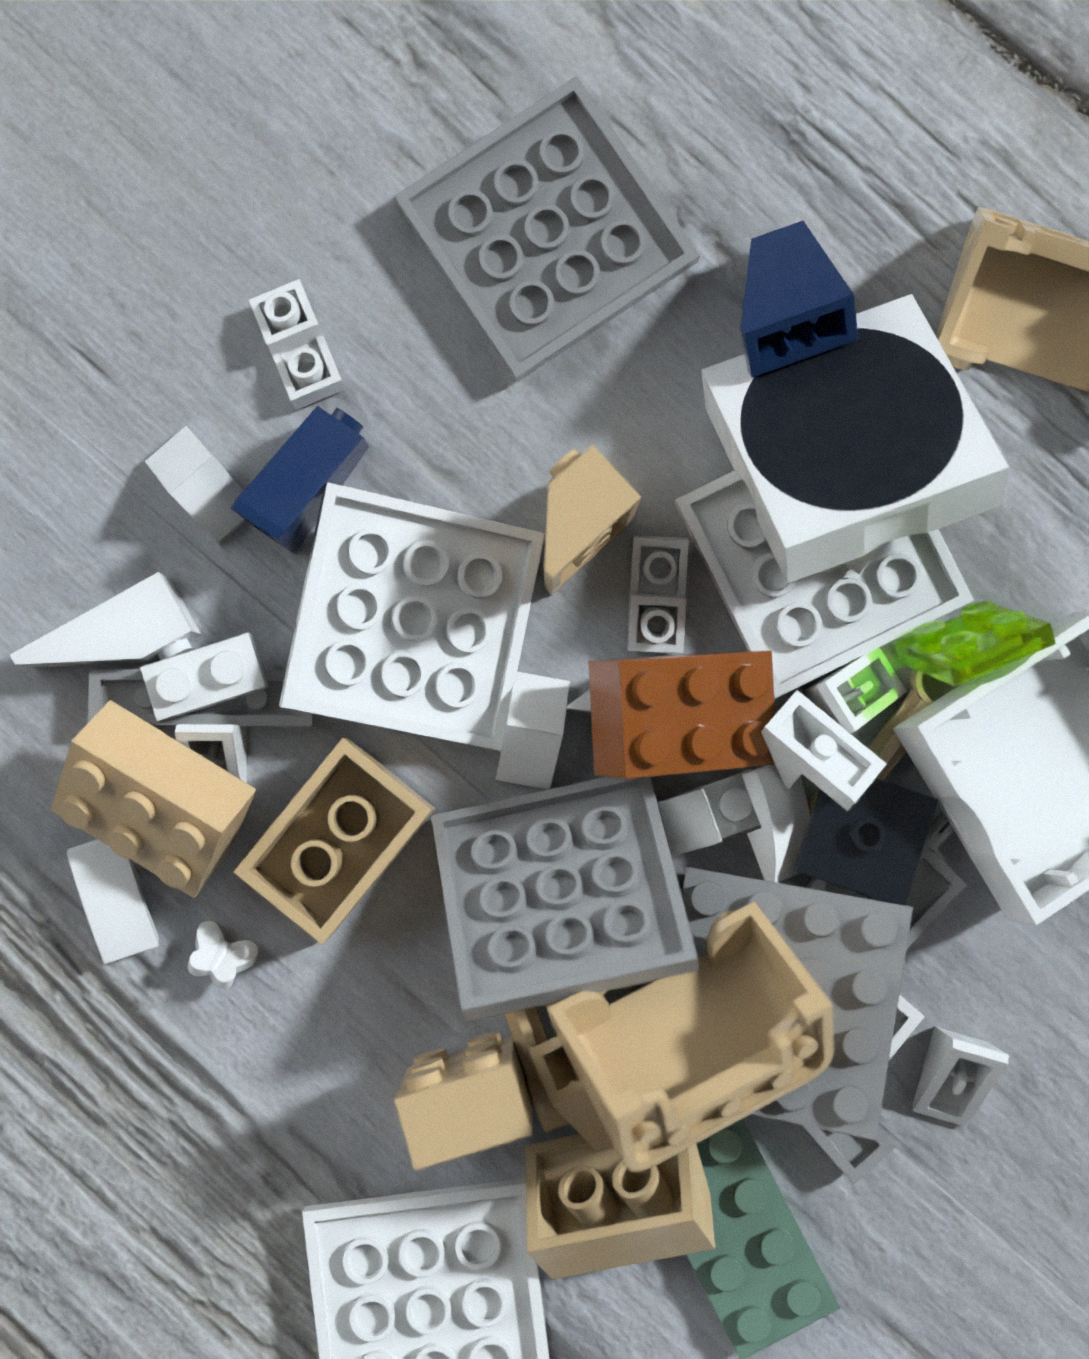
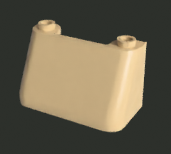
[935,207,1089,394]
[548,901,834,1172]

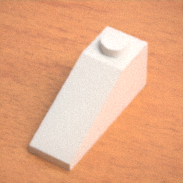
[10,572,202,668]

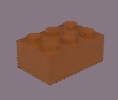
[588,651,775,779]

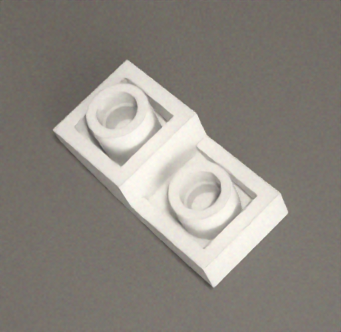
[249,279,346,410]
[627,535,689,654]
[742,764,810,883]
[67,839,159,964]

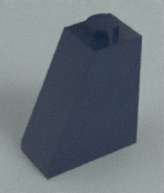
[741,220,859,378]
[231,406,369,555]

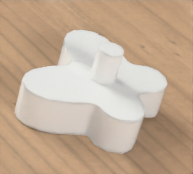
[188,920,258,989]

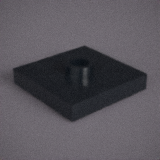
[793,778,939,906]

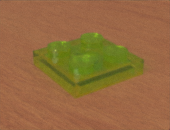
[895,601,1056,687]

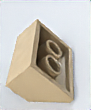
[544,445,641,595]
[525,1134,715,1279]

